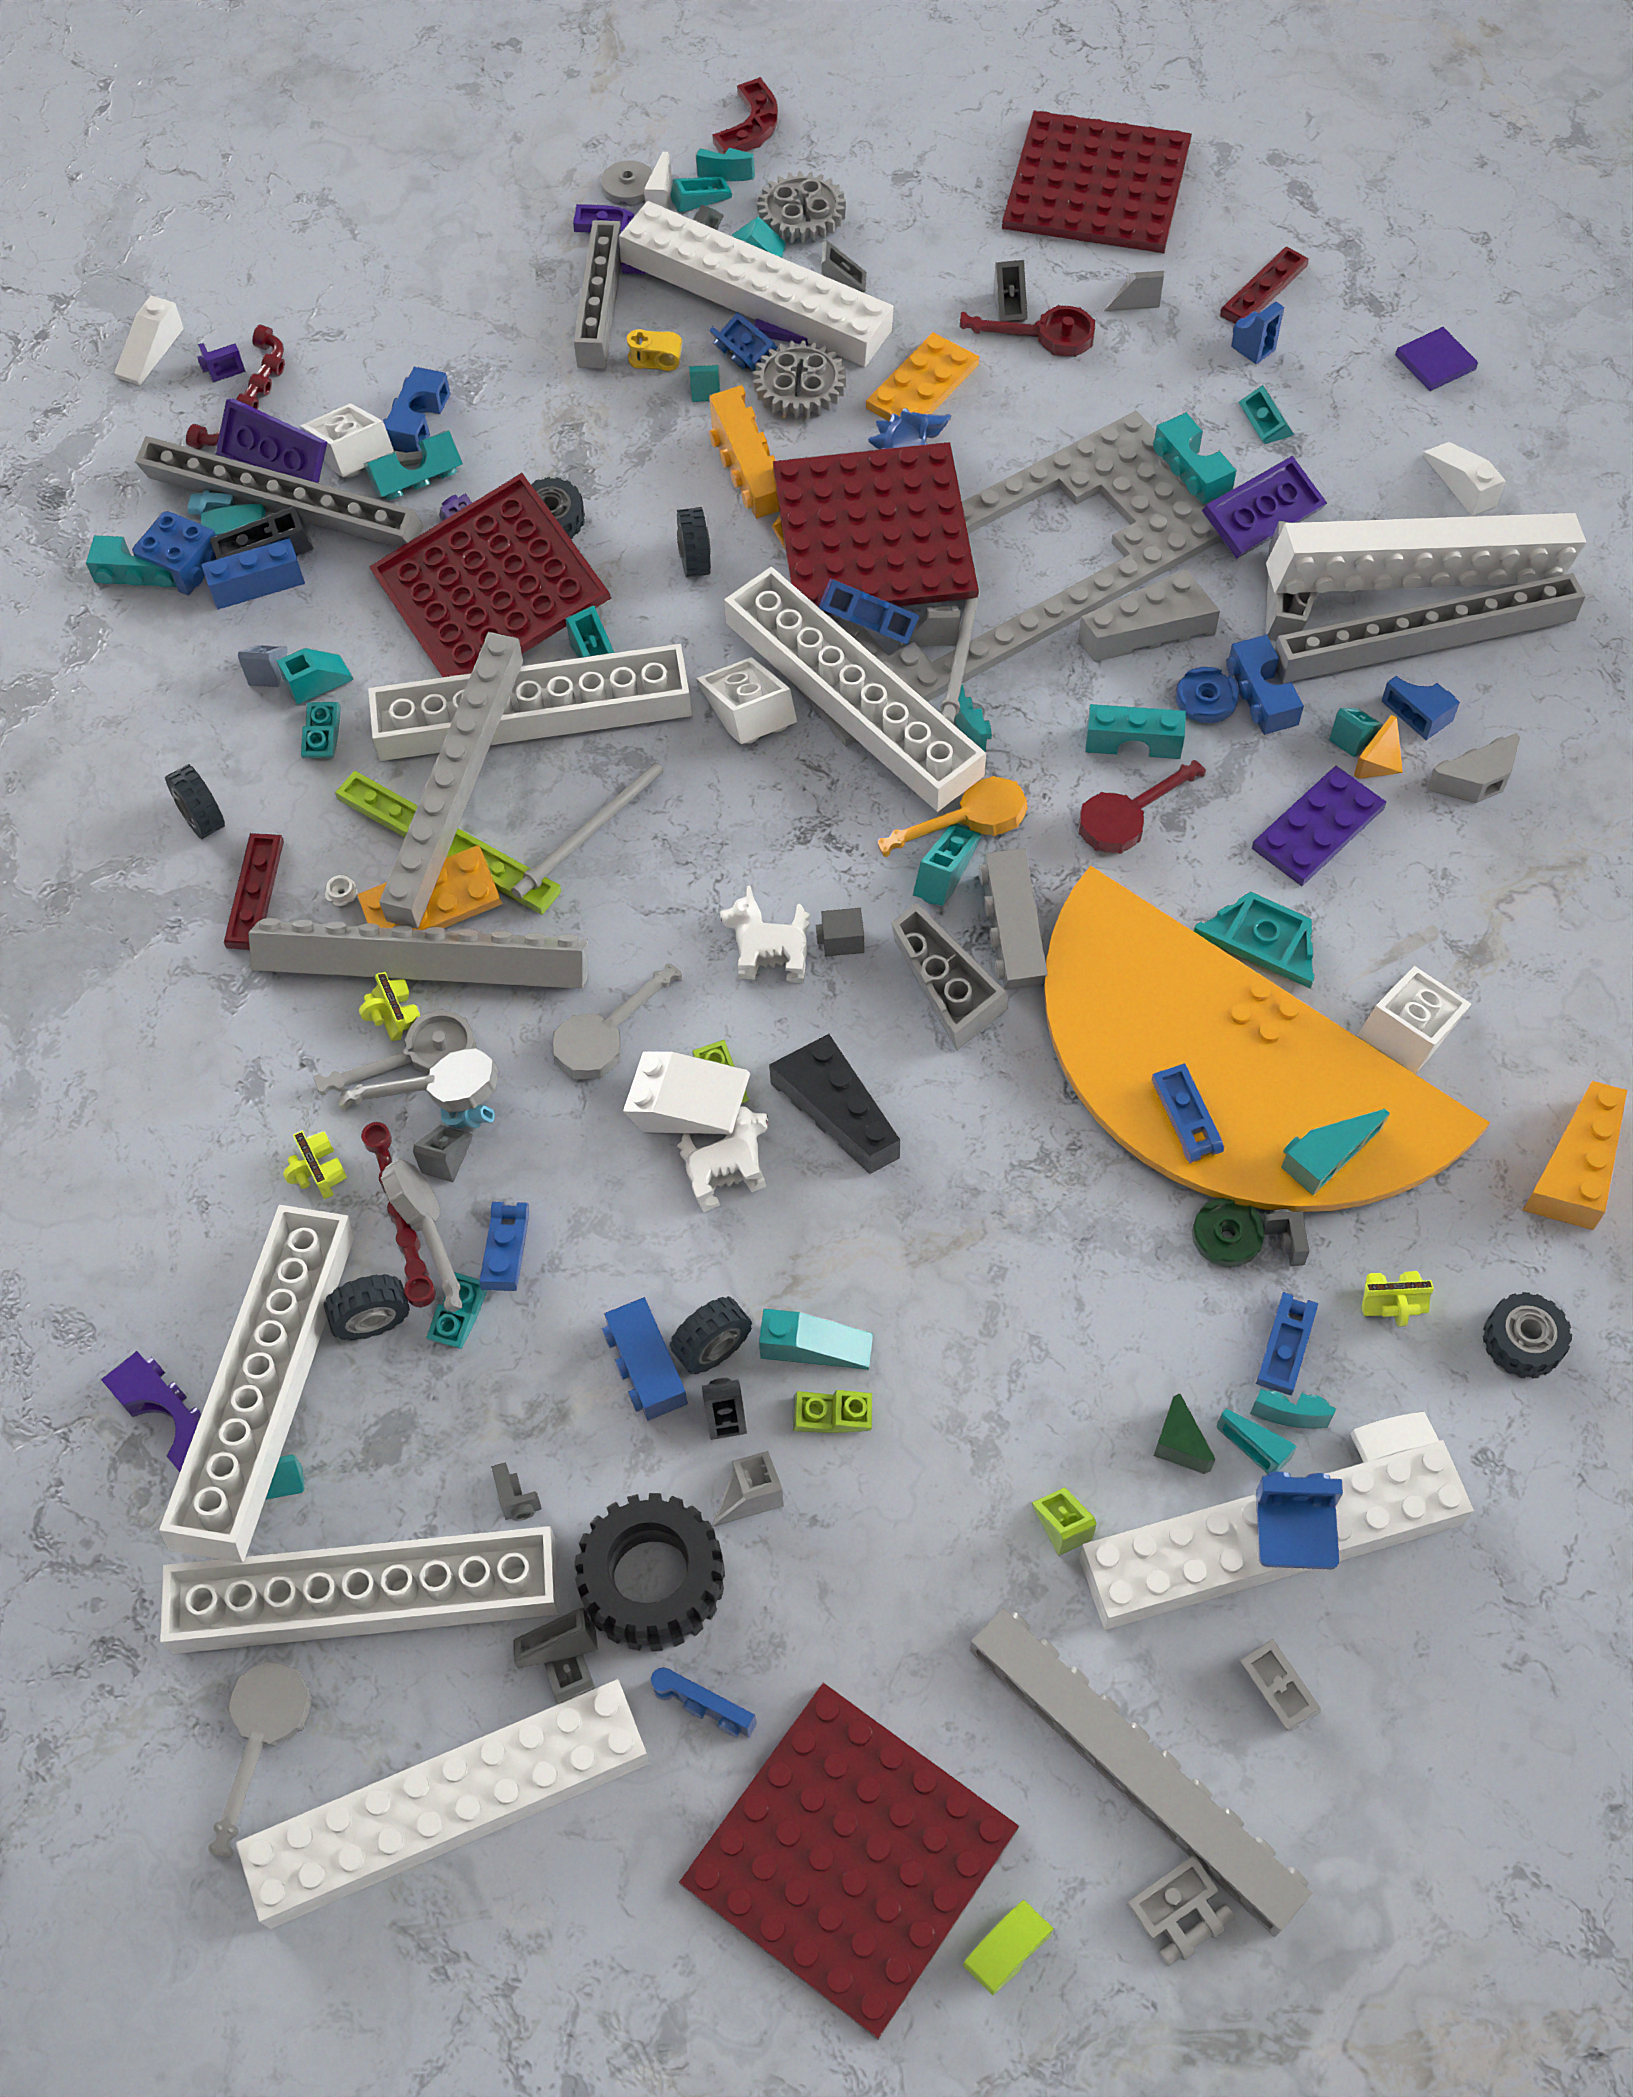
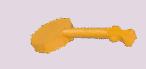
[878,776,1028,857]

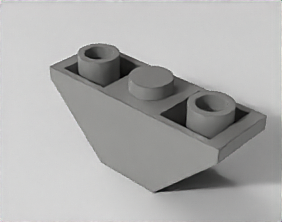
[1428,733,1520,803]

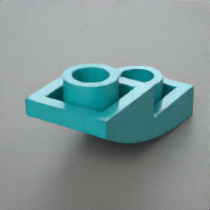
[696,148,755,181]
[201,504,265,536]
[954,685,992,753]
[301,702,341,758]
[426,1272,487,1349]
[1250,1389,1337,1429]

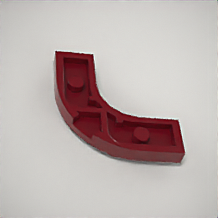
[712,77,778,154]

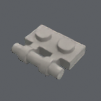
[1126,1855,1235,1966]

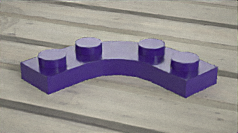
[573,204,649,274]

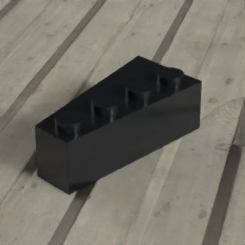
[769,1034,900,1174]

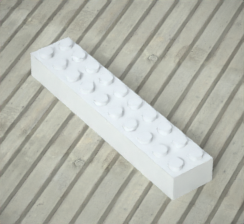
[619,201,894,367]
[1266,513,1586,594]
[724,567,986,812]
[368,644,692,761]
[159,1205,354,1563]
[1079,1440,1474,1630]
[160,1526,559,1654]
[236,1679,651,1929]

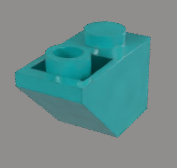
[276,648,354,705]

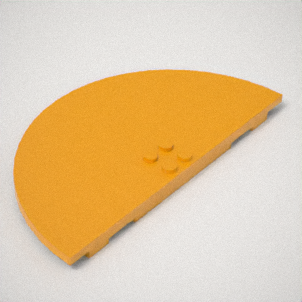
[1044,865,1490,1212]

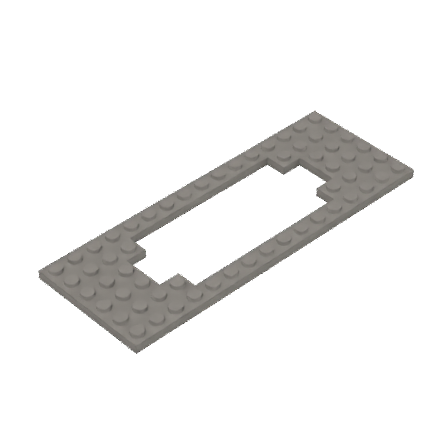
[794,411,1223,747]

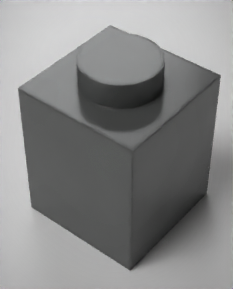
[815,907,865,957]

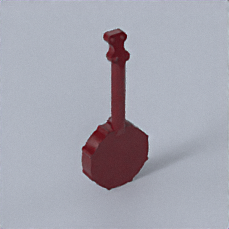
[959,305,1095,357]
[1078,760,1206,854]

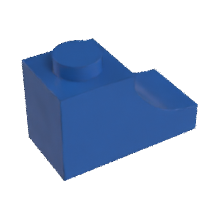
[1231,301,1284,365]
[1381,676,1460,740]

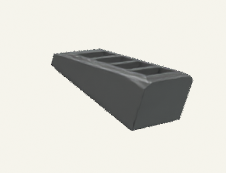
[513,1608,598,1669]

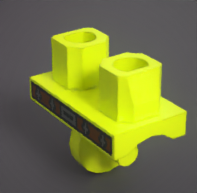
[359,972,420,1041]
[283,1130,347,1200]
[1361,1271,1434,1327]

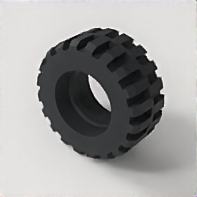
[574,1493,725,1652]

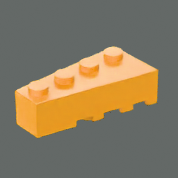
[709,385,779,519]
[1522,1081,1627,1230]

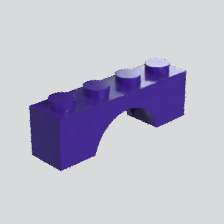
[101,1351,202,1472]

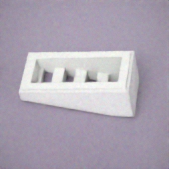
[644,152,672,209]

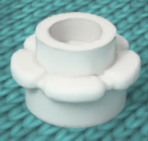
[325,875,358,906]

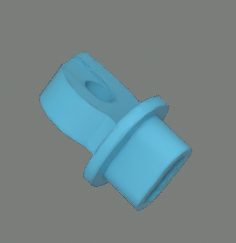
[187,489,234,517]
[441,1105,495,1129]

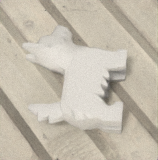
[719,886,811,983]
[677,1107,768,1212]

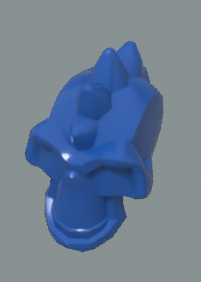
[868,408,951,450]

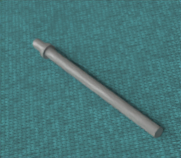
[940,588,980,724]
[512,762,663,899]

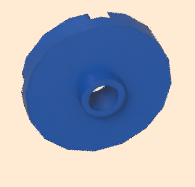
[1176,667,1239,723]

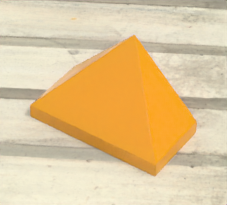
[1353,715,1403,779]

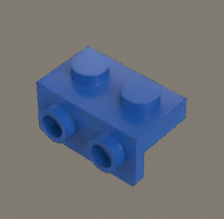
[709,312,778,372]

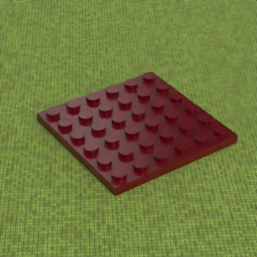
[1002,110,1192,254]
[773,442,979,615]
[369,473,611,678]
[679,1682,1019,2040]

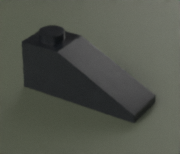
[210,506,314,559]
[702,1378,747,1440]

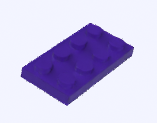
[215,399,328,483]
[1201,455,1327,559]
[1251,765,1386,886]

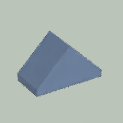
[238,645,288,687]

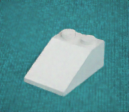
[300,403,394,478]
[696,657,797,744]
[1357,966,1471,1074]
[623,1052,750,1134]

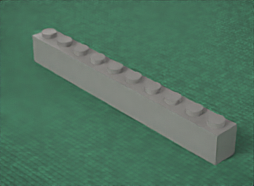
[135,436,423,548]
[1275,573,1585,684]
[379,632,523,929]
[249,918,588,989]
[970,1608,1313,1937]

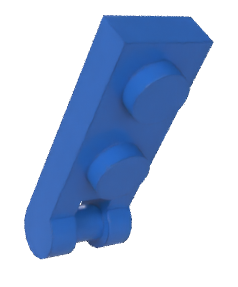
[1151,1063,1224,1163]
[479,1201,529,1291]
[1256,1292,1318,1396]
[651,1667,757,1738]

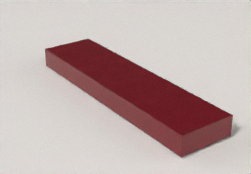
[1220,246,1309,324]
[223,833,284,950]

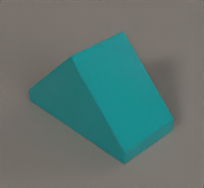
[732,217,786,258]
[689,365,720,402]
[565,606,615,658]
[1329,708,1383,758]

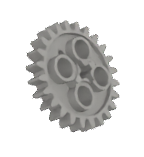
[757,171,846,244]
[753,341,846,419]

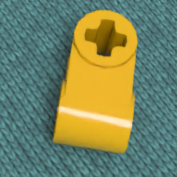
[627,329,682,371]

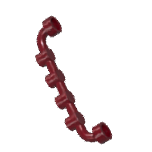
[186,324,285,450]
[361,1122,436,1308]

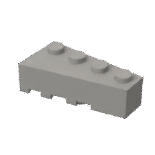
[1266,521,1317,641]
[979,848,1048,990]
[891,902,1008,1051]

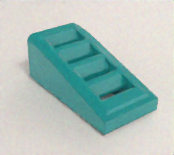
[670,176,732,212]
[1216,1408,1297,1474]

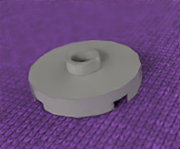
[601,160,653,205]

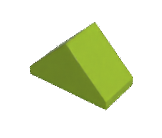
[1032,1487,1097,1556]

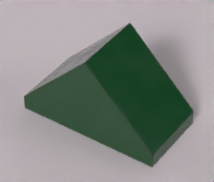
[1153,1393,1216,1474]

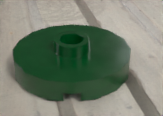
[1192,1198,1265,1267]

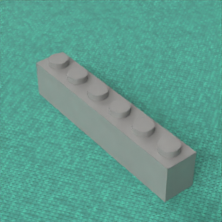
[574,220,622,368]

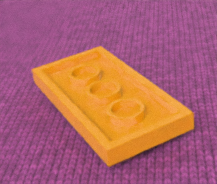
[866,332,980,421]
[357,845,503,930]

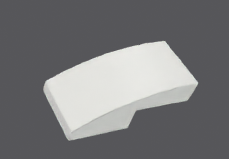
[1350,1412,1439,1463]

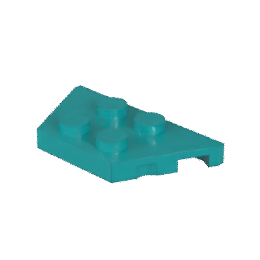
[1193,891,1315,989]

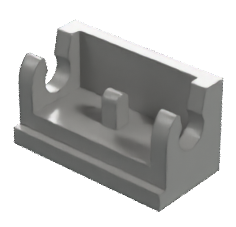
[1240,1639,1321,1731]

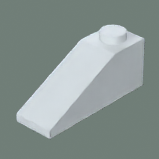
[114,296,184,386]
[1423,442,1506,516]

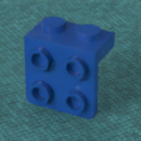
[132,511,217,596]
[1256,1472,1343,1570]

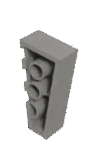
[1078,569,1220,662]

